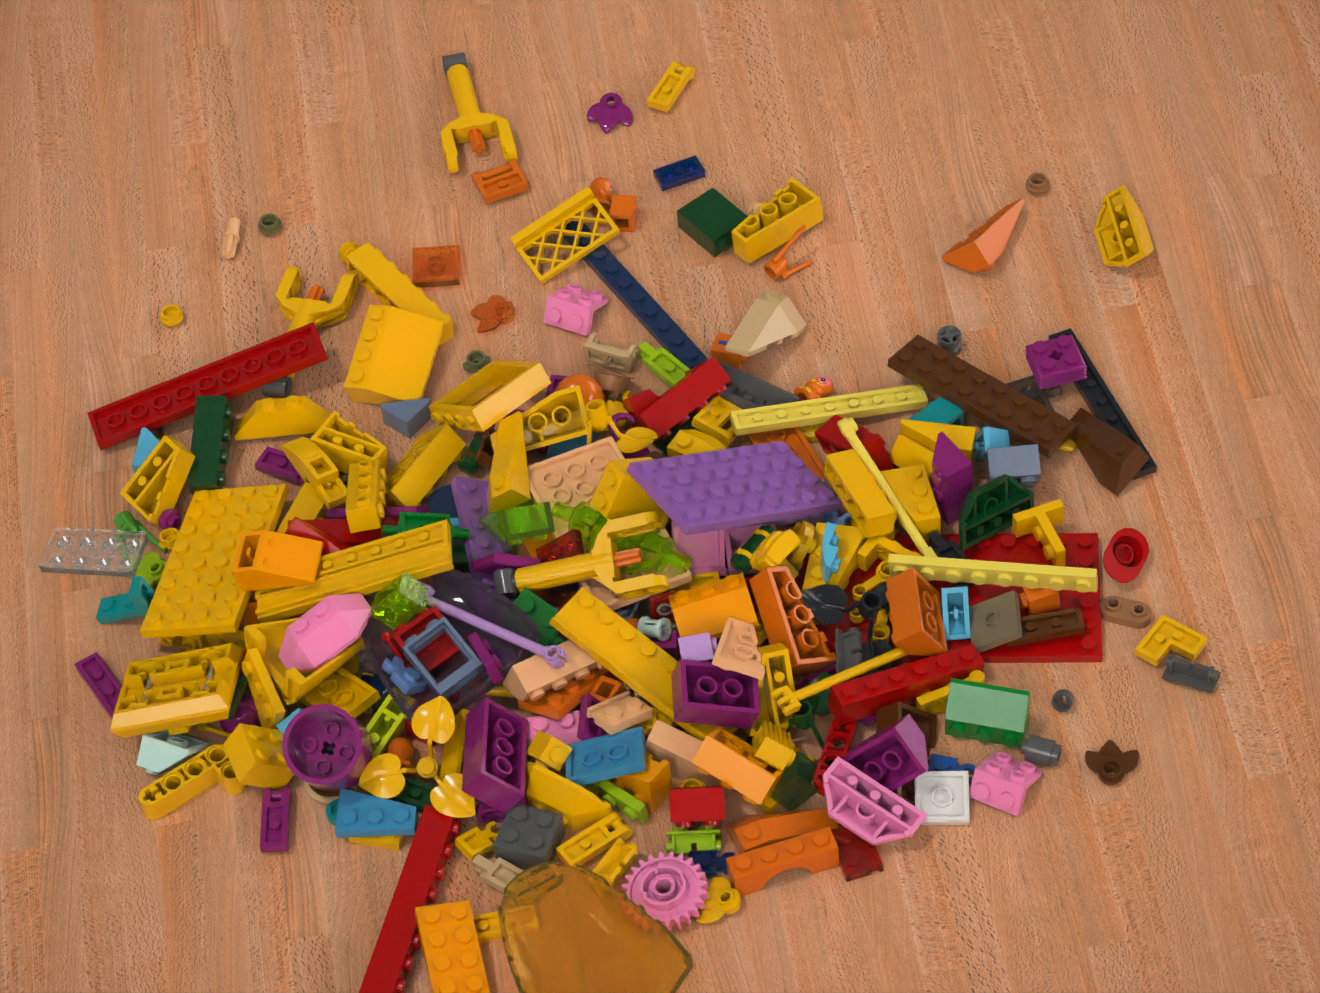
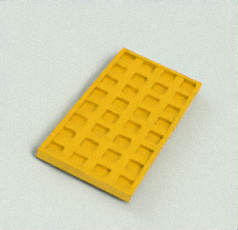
[140,484,289,638]

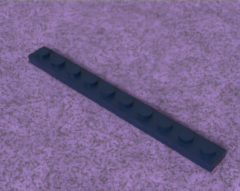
[560,221,708,369]

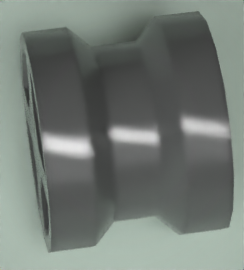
[937,326,962,355]

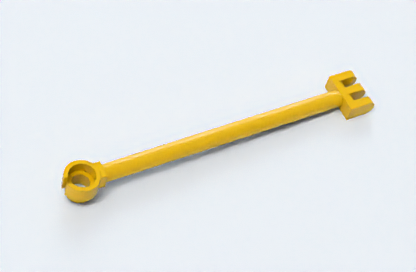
[770,647,908,716]

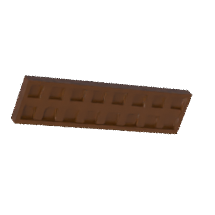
[888,335,1078,458]

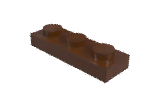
[1007,607,1085,647]

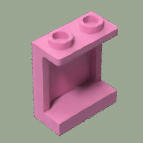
[672,521,728,578]

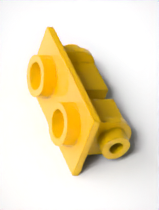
[587,837,639,895]

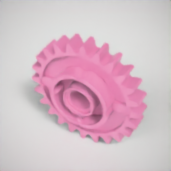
[621,851,709,933]

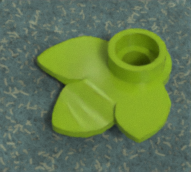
[124,552,167,587]

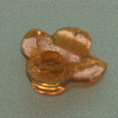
[470,295,515,333]

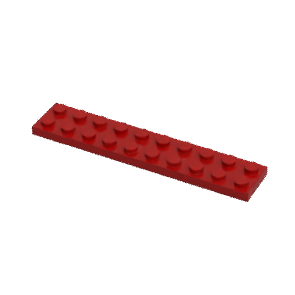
[88,322,328,451]

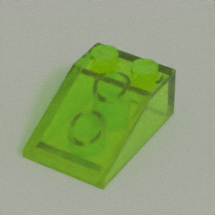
[479,502,555,546]

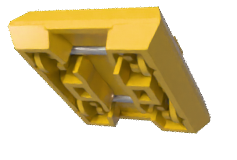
[110,643,244,738]

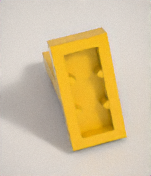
[1012,499,1066,566]
[857,525,922,572]

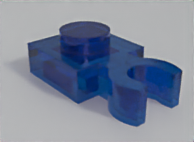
[689,850,735,879]

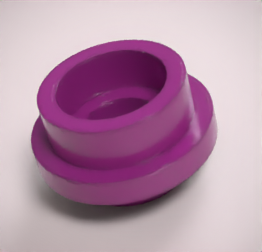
[159,509,182,530]

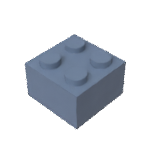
[984,444,1041,488]

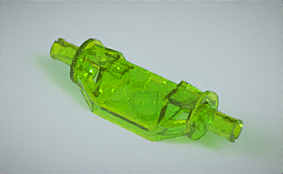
[551,501,692,575]

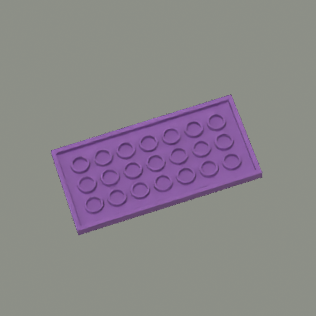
[627,441,842,535]

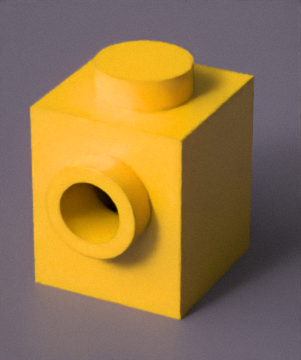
[526,730,572,771]

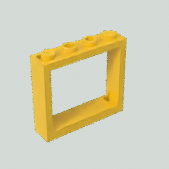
[428,359,551,432]

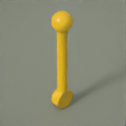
[197,723,231,738]

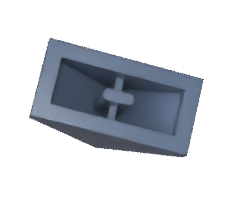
[381,398,432,439]

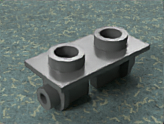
[835,627,862,681]
[1162,655,1221,693]

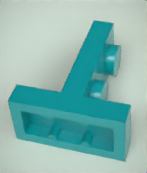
[96,576,155,625]

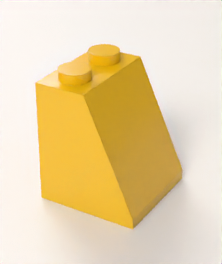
[590,457,669,528]

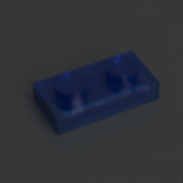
[653,155,705,191]

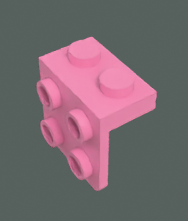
[543,284,609,336]
[969,752,1042,816]

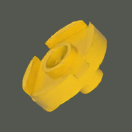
[786,520,817,571]

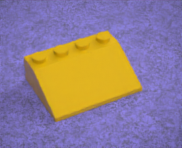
[343,304,445,404]

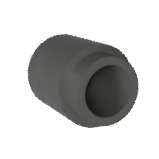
[1021,734,1062,767]

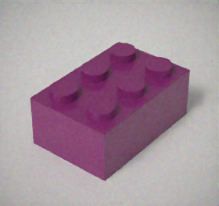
[671,659,760,729]

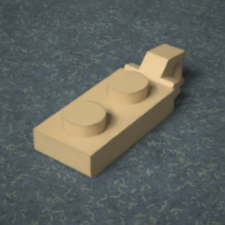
[472,854,544,906]

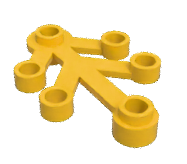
[849,560,890,642]

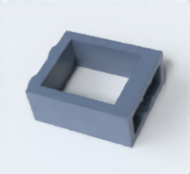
[402,616,484,699]

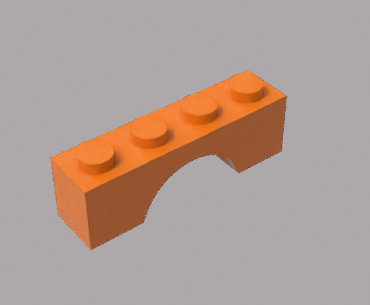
[726,827,839,896]

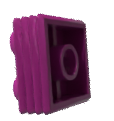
[1025,335,1087,389]

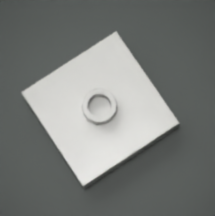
[914,771,970,825]

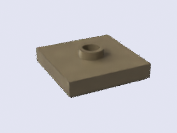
[969,590,1023,653]

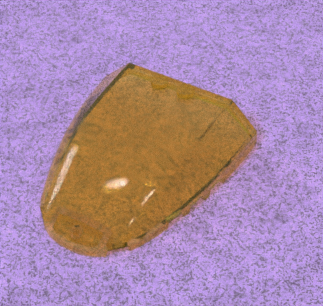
[498,861,694,993]

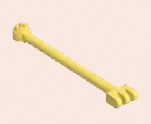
[837,417,937,557]

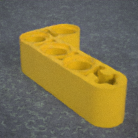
[138,744,247,820]

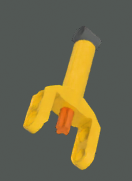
[440,52,517,174]
[262,266,359,398]
[493,511,669,600]

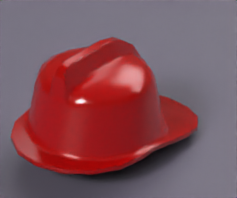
[1103,528,1149,583]

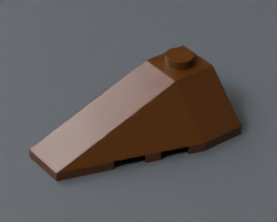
[1071,408,1150,496]

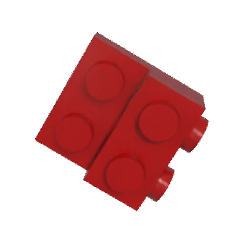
[392,605,460,673]

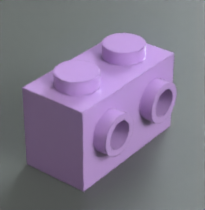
[678,632,718,662]

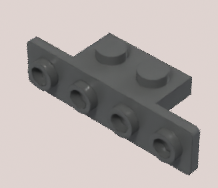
[718,361,801,409]

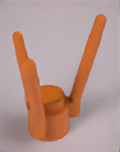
[763,225,813,280]

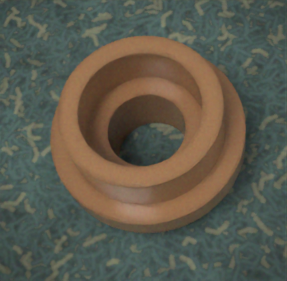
[1026,172,1050,194]

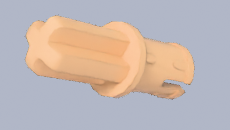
[221,217,241,259]

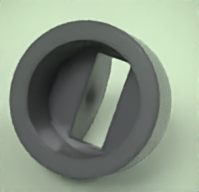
[1051,689,1074,712]

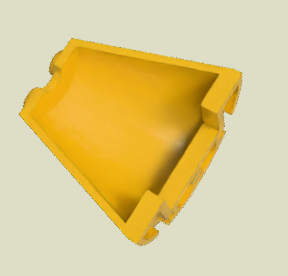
[244,618,366,705]

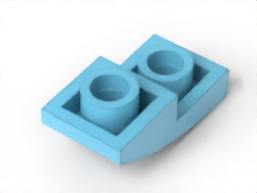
[820,522,841,582]

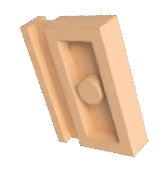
[587,691,653,735]

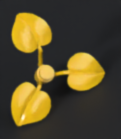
[585,399,658,453]
[359,696,476,818]

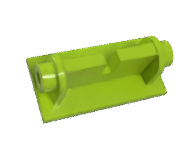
[666,826,721,855]

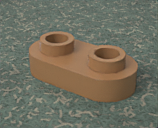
[1100,596,1152,629]

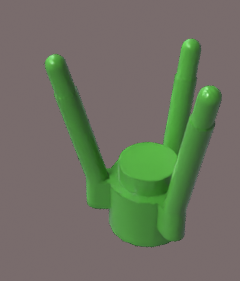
[114,511,167,566]

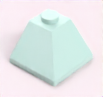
[136,730,213,775]

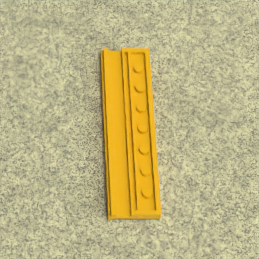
[255,519,454,623]
[549,587,738,742]

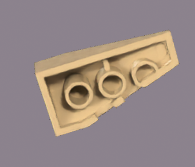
[725,290,807,357]

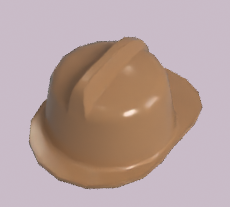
[586,363,634,399]

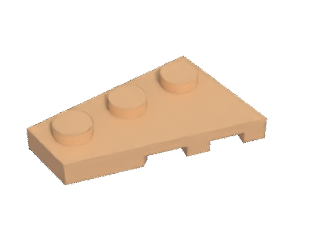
[712,617,765,680]

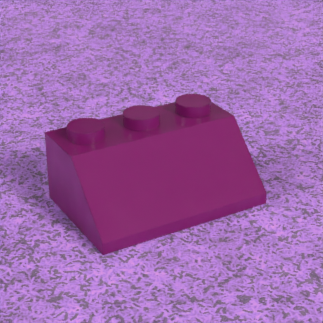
[931,432,972,525]
[841,714,929,791]

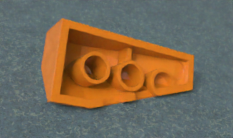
[725,807,845,854]

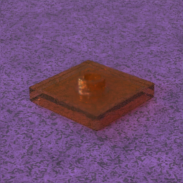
[412,245,460,288]

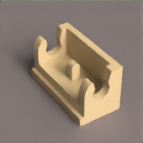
[583,332,639,374]

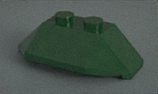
[958,474,1034,551]

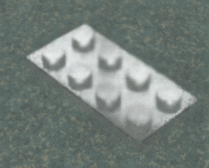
[39,527,149,577]

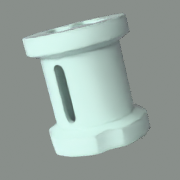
[637,616,672,641]

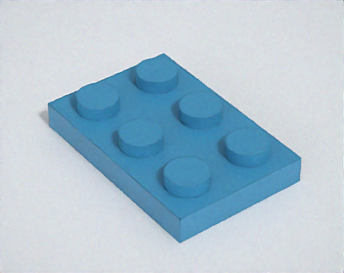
[566,726,646,786]

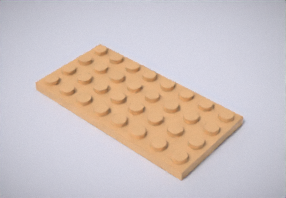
[527,436,692,610]

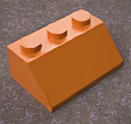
[885,568,948,656]

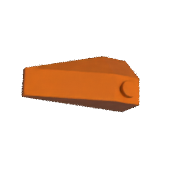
[942,199,1024,273]

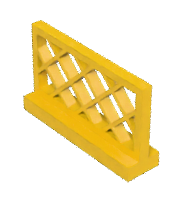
[510,186,621,284]

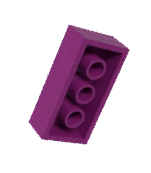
[462,697,528,814]

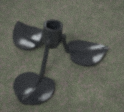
[802,581,894,676]

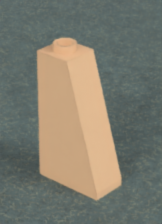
[645,720,730,794]

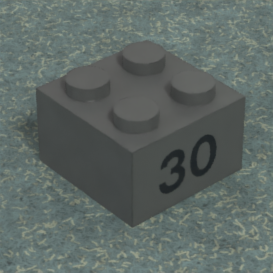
[493,803,565,876]

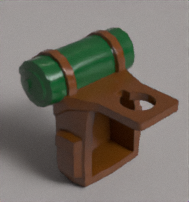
[458,424,527,475]

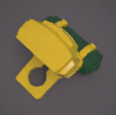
[730,525,800,579]

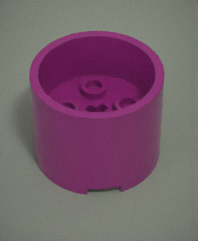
[282,704,373,792]

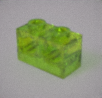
[370,572,429,630]

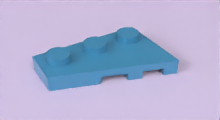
[335,789,418,838]

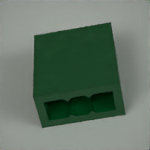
[677,188,748,257]

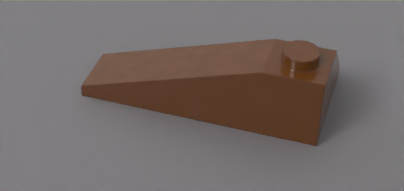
[876,701,937,806]

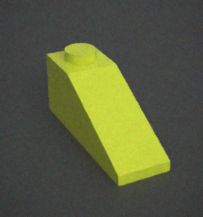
[366,689,415,759]

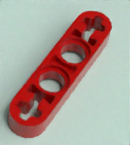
[814,718,857,796]

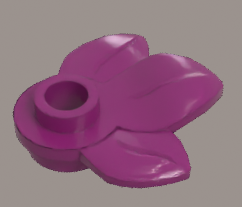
[587,93,632,134]

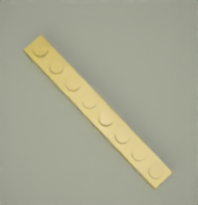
[730,384,928,436]
[888,554,1098,593]

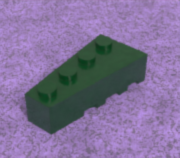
[187,396,235,495]

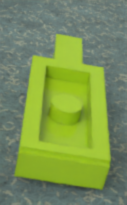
[638,342,690,387]
[582,780,650,824]

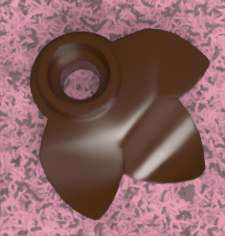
[1085,740,1139,785]

